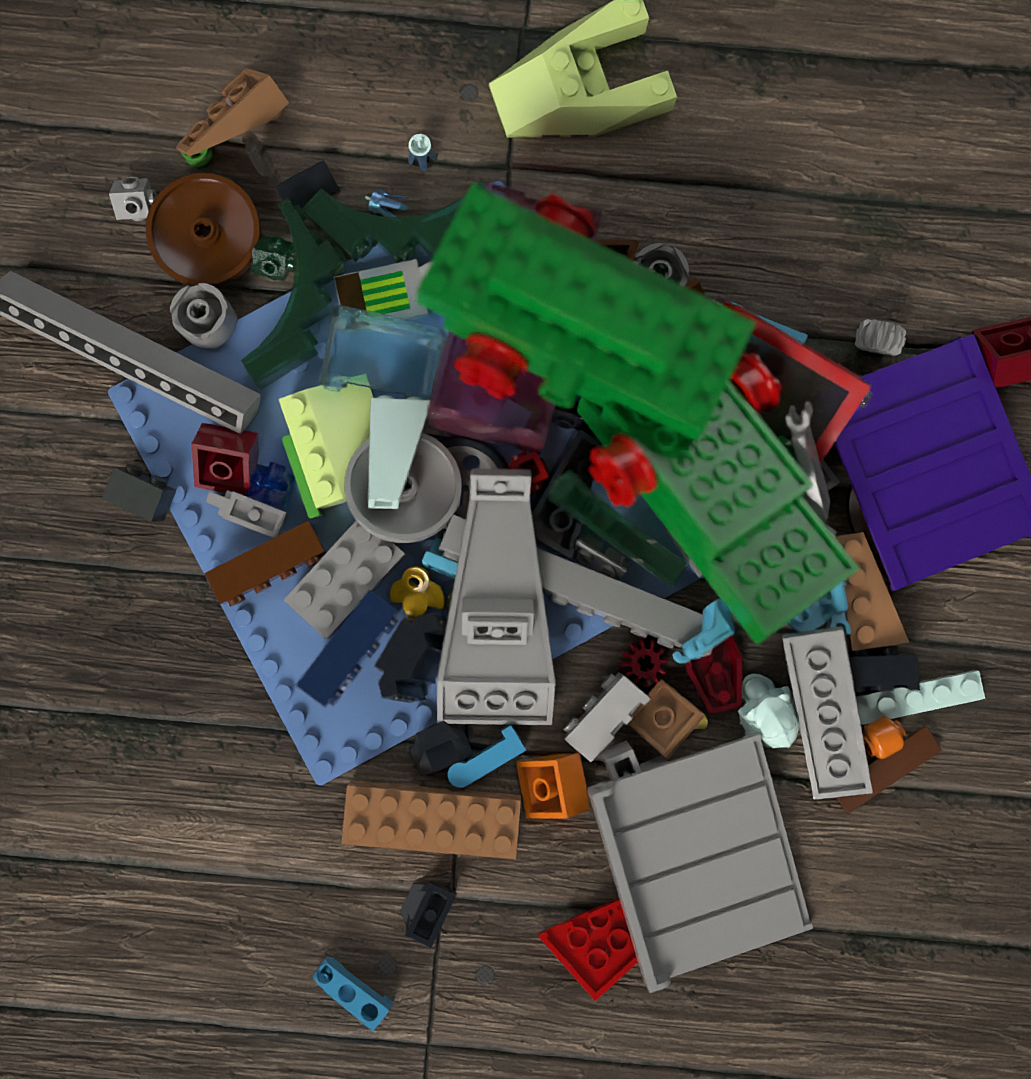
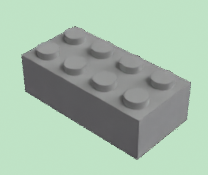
[284,521,408,639]

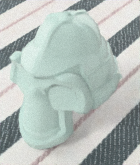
[738,674,800,748]

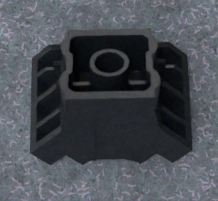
[374,613,448,703]

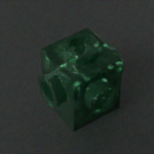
[251,235,297,281]

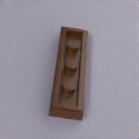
[836,726,942,814]

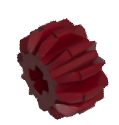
[619,638,669,687]

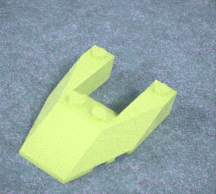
[489,0,677,137]

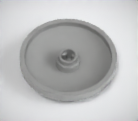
[345,433,462,543]

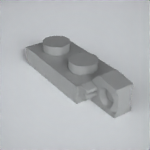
[206,491,288,538]

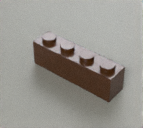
[204,521,327,607]

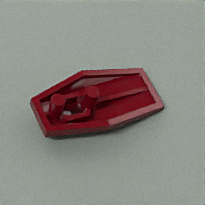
[685,613,742,714]

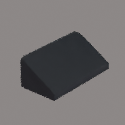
[275,160,340,217]

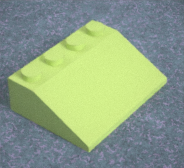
[279,374,374,509]

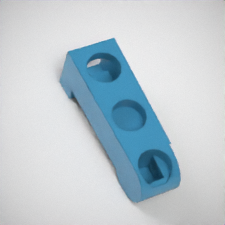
[448,725,526,788]
[312,956,394,1032]

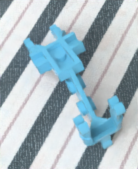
[673,581,851,663]

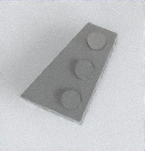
[563,672,650,762]

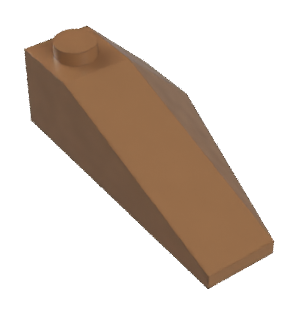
[176,68,289,156]

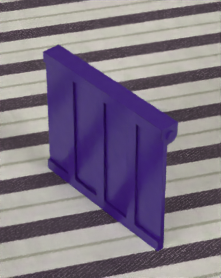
[814,334,1031,591]

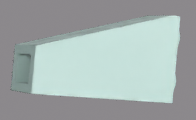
[368,395,430,509]

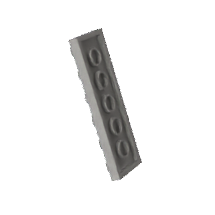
[783,626,873,800]

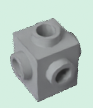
[109,177,157,221]

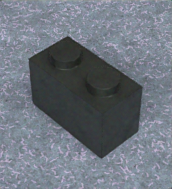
[102,464,176,522]

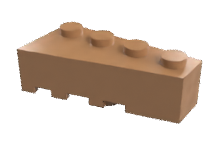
[834,532,910,651]

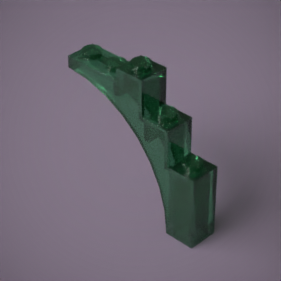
[302,182,490,263]
[241,198,347,390]
[550,471,688,589]

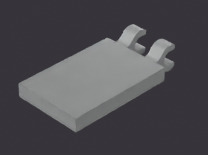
[786,402,830,521]

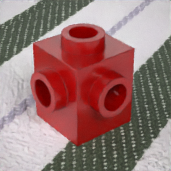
[507,451,549,494]

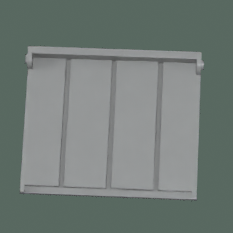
[587,732,813,993]

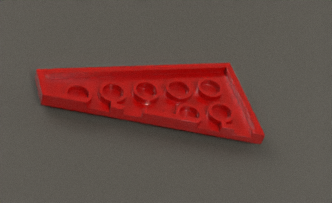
[537,897,638,1001]

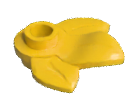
[389,566,445,620]

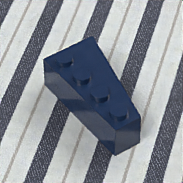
[296,590,399,708]

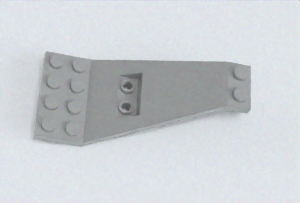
[437,469,555,725]

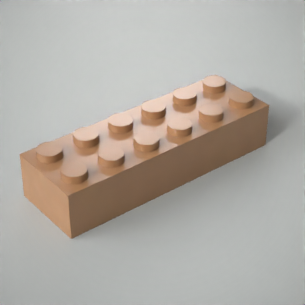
[342,780,521,859]

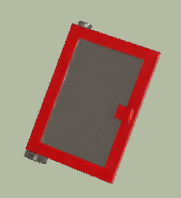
[714,295,873,466]

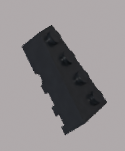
[531,430,604,559]
[787,647,920,693]

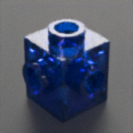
[247,462,295,509]

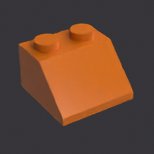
[516,752,590,818]

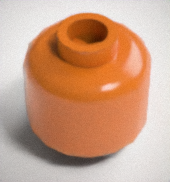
[862,716,906,759]

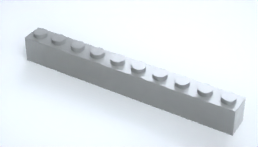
[0,271,261,434]
[439,515,713,659]

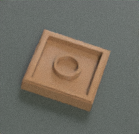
[628,678,705,759]

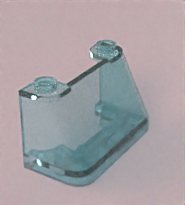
[319,305,449,407]

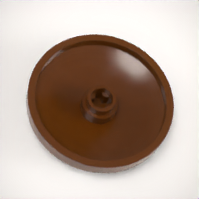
[146,173,262,287]

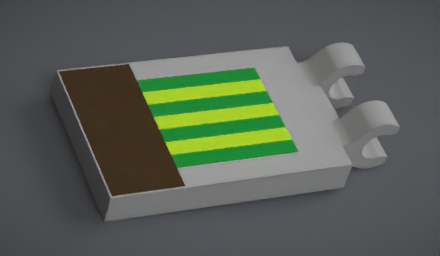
[334,259,431,334]

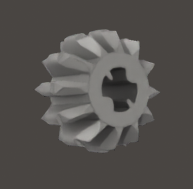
[855,319,906,356]

